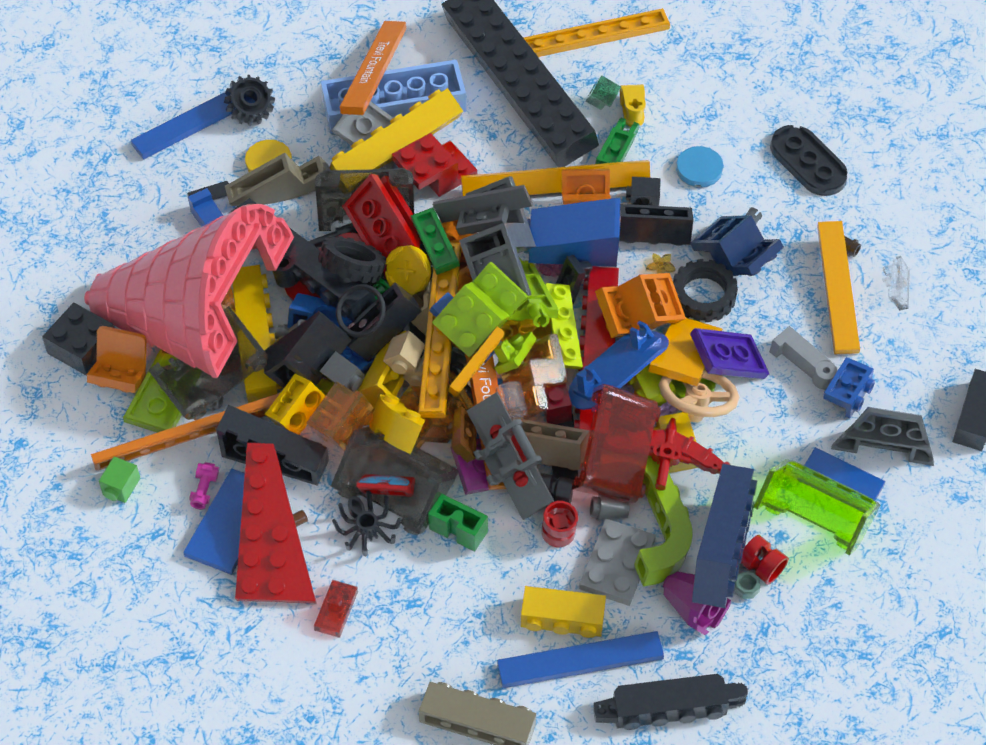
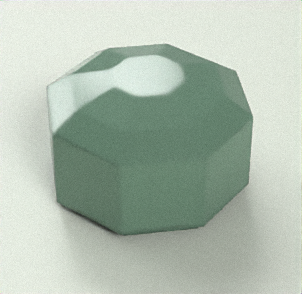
[734,571,760,599]

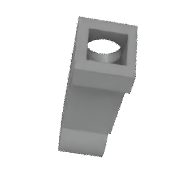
[769,326,838,390]

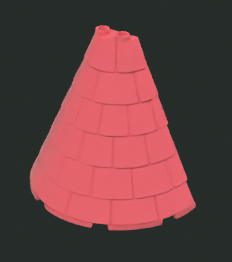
[84,204,294,378]

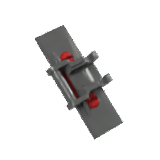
[467,392,554,520]

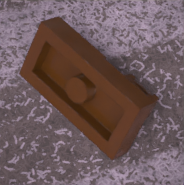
[446,406,477,463]

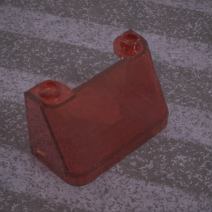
[573,384,661,504]

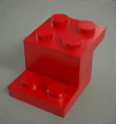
[392,133,478,197]

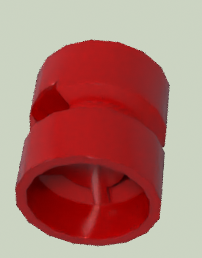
[541,501,578,548]
[741,535,789,585]

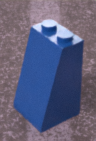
[524,198,621,267]

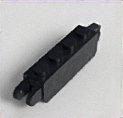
[593,674,748,730]

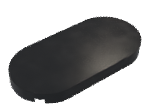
[770,125,848,196]

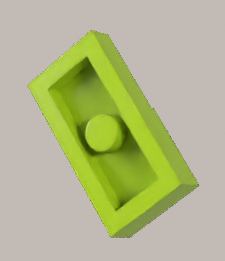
[494,331,537,375]

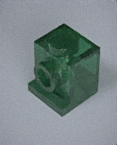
[585,75,621,110]

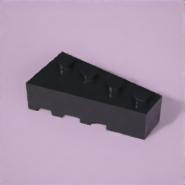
[216,405,329,486]

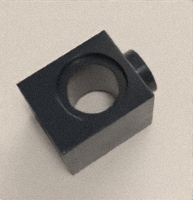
[626,177,661,206]

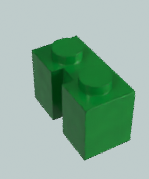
[428,494,488,552]

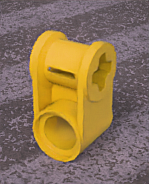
[620,84,646,127]

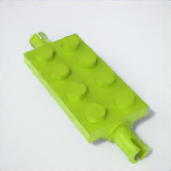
[509,257,559,327]

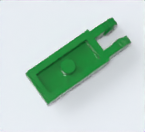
[595,117,640,164]

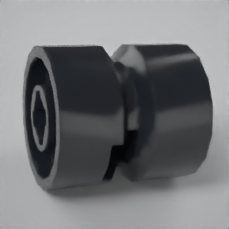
[540,473,575,508]

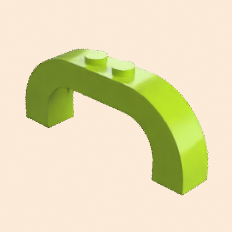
[590,443,693,587]

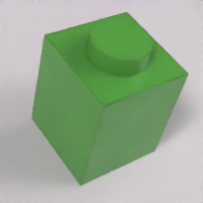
[99,456,141,503]

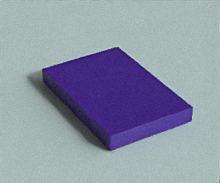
[690,328,769,379]

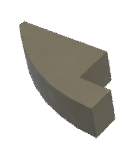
[225,153,333,206]

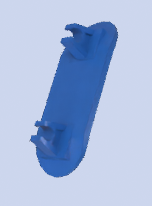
[568,321,669,410]

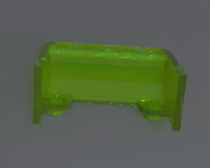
[753,459,880,556]

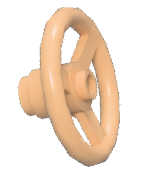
[659,369,739,422]

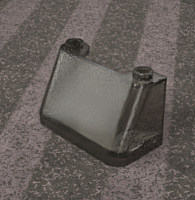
[315,168,415,231]
[148,306,269,420]
[331,426,459,535]

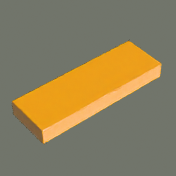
[448,326,504,396]

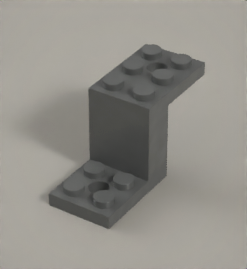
[459,176,536,296]

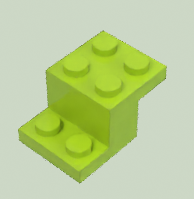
[432,262,529,357]

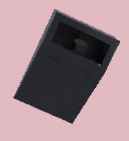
[261,311,352,388]

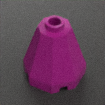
[663,571,731,635]

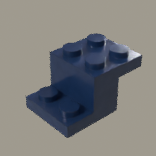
[690,215,784,276]

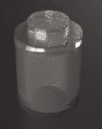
[496,381,528,421]

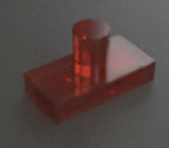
[314,580,358,638]

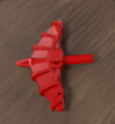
[601,418,730,490]

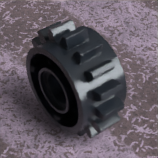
[224,75,275,126]

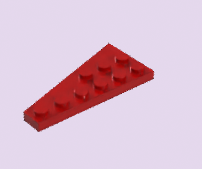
[235,443,317,604]

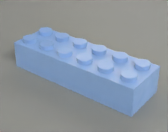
[321,59,466,134]

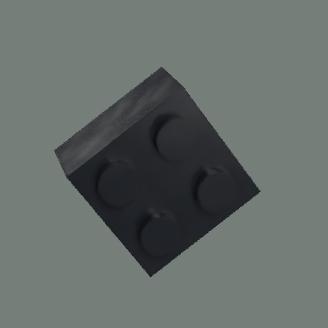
[42,302,114,376]

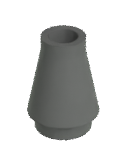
[590,494,630,520]

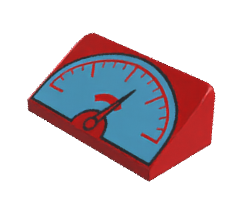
[356,474,415,497]

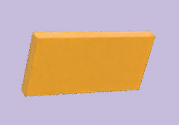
[649,318,723,386]

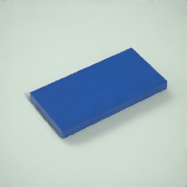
[183,468,245,575]

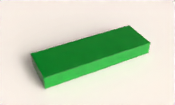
[411,207,460,275]

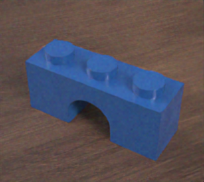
[287,293,353,328]

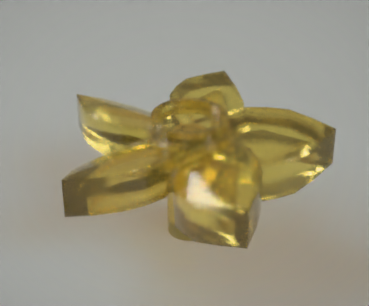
[646,253,676,274]

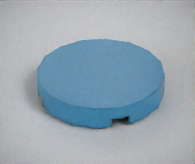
[676,146,724,187]

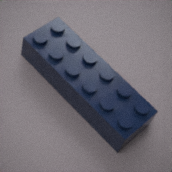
[692,464,758,608]

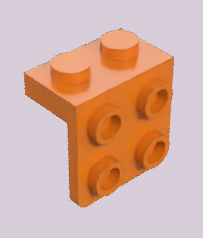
[87,326,147,393]

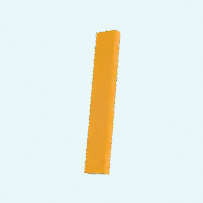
[817,221,860,354]

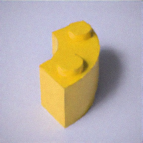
[368,393,425,454]

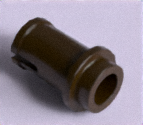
[844,235,861,257]

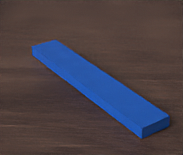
[131,92,255,160]
[497,631,664,689]

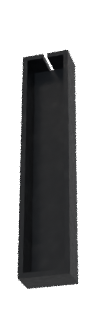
[441,0,599,167]

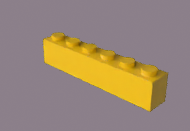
[329,88,463,191]
[232,264,282,403]

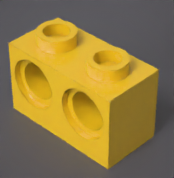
[265,374,327,435]

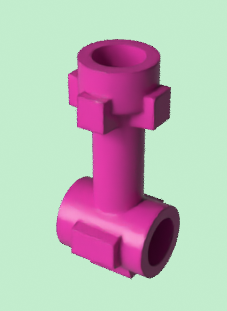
[189,462,219,510]

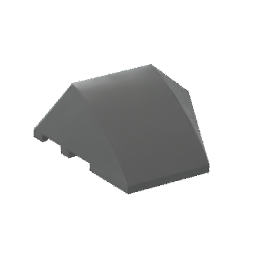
[831,407,934,466]

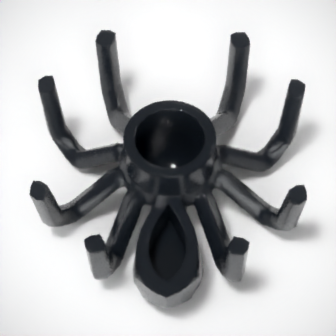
[332,490,402,557]

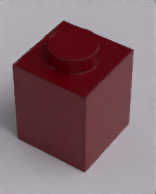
[541,384,572,424]

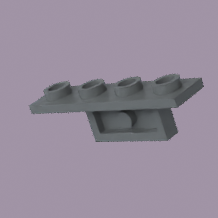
[432,185,533,235]

